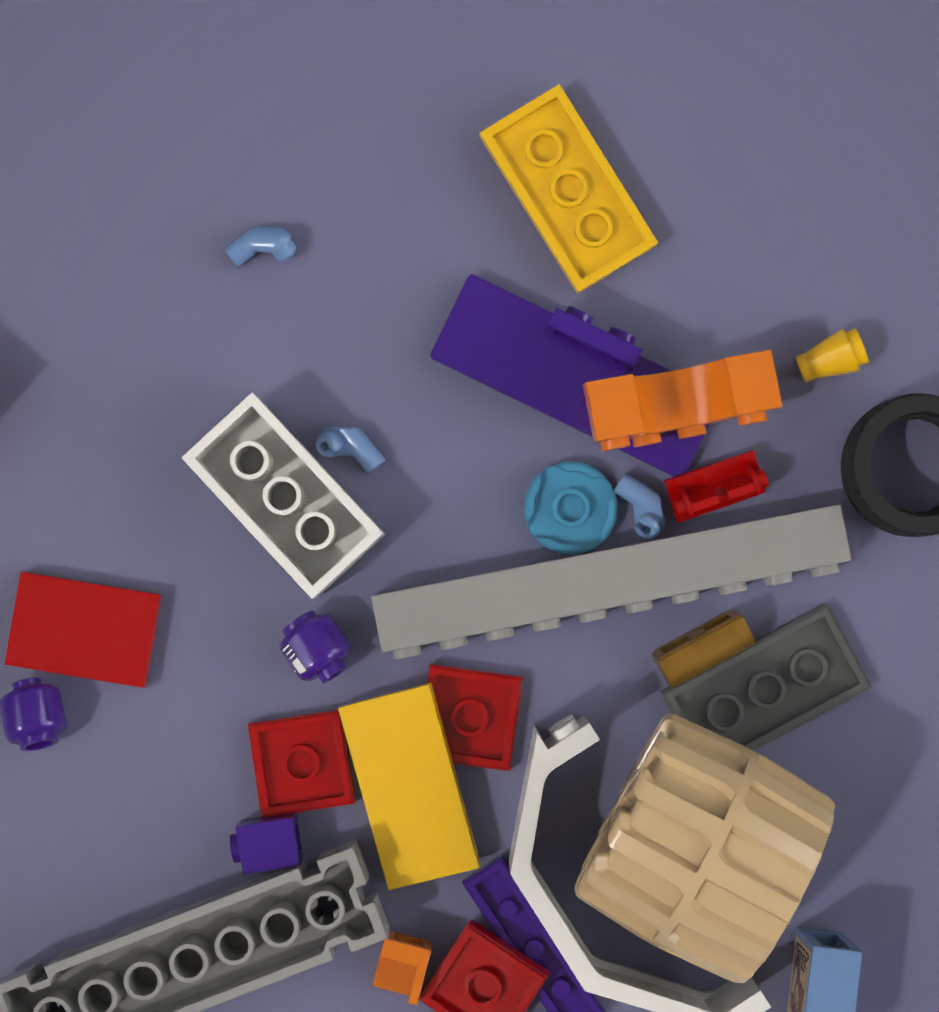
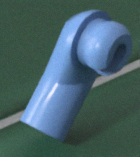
[224,225,296,268]
[315,426,386,474]

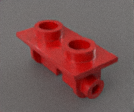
[664,449,769,523]

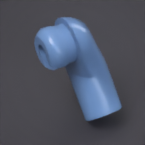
[614,472,665,540]

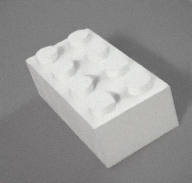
[181,393,386,599]

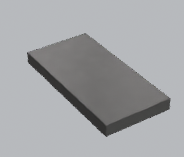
[660,604,872,750]

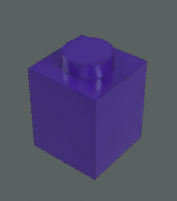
[230,813,304,875]

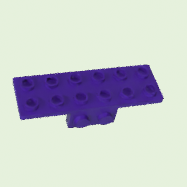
[430,274,710,477]

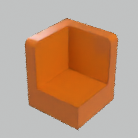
[373,930,432,1006]

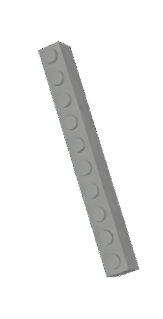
[371,504,852,659]

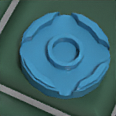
[524,461,617,555]

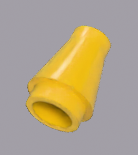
[795,328,869,383]

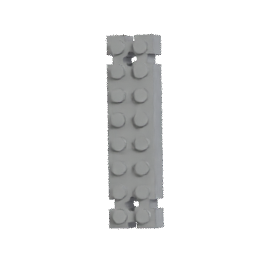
[0,839,390,1012]

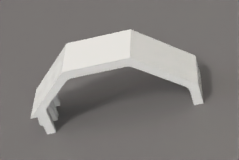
[508,714,771,1012]

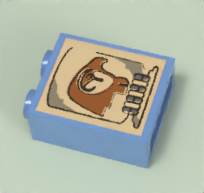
[786,927,862,1012]

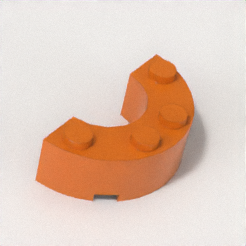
[583,350,783,452]

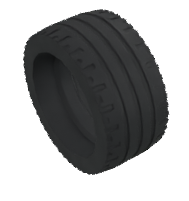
[840,393,939,537]

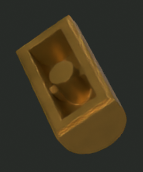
[651,609,755,689]

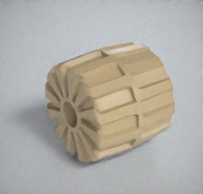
[574,714,835,983]

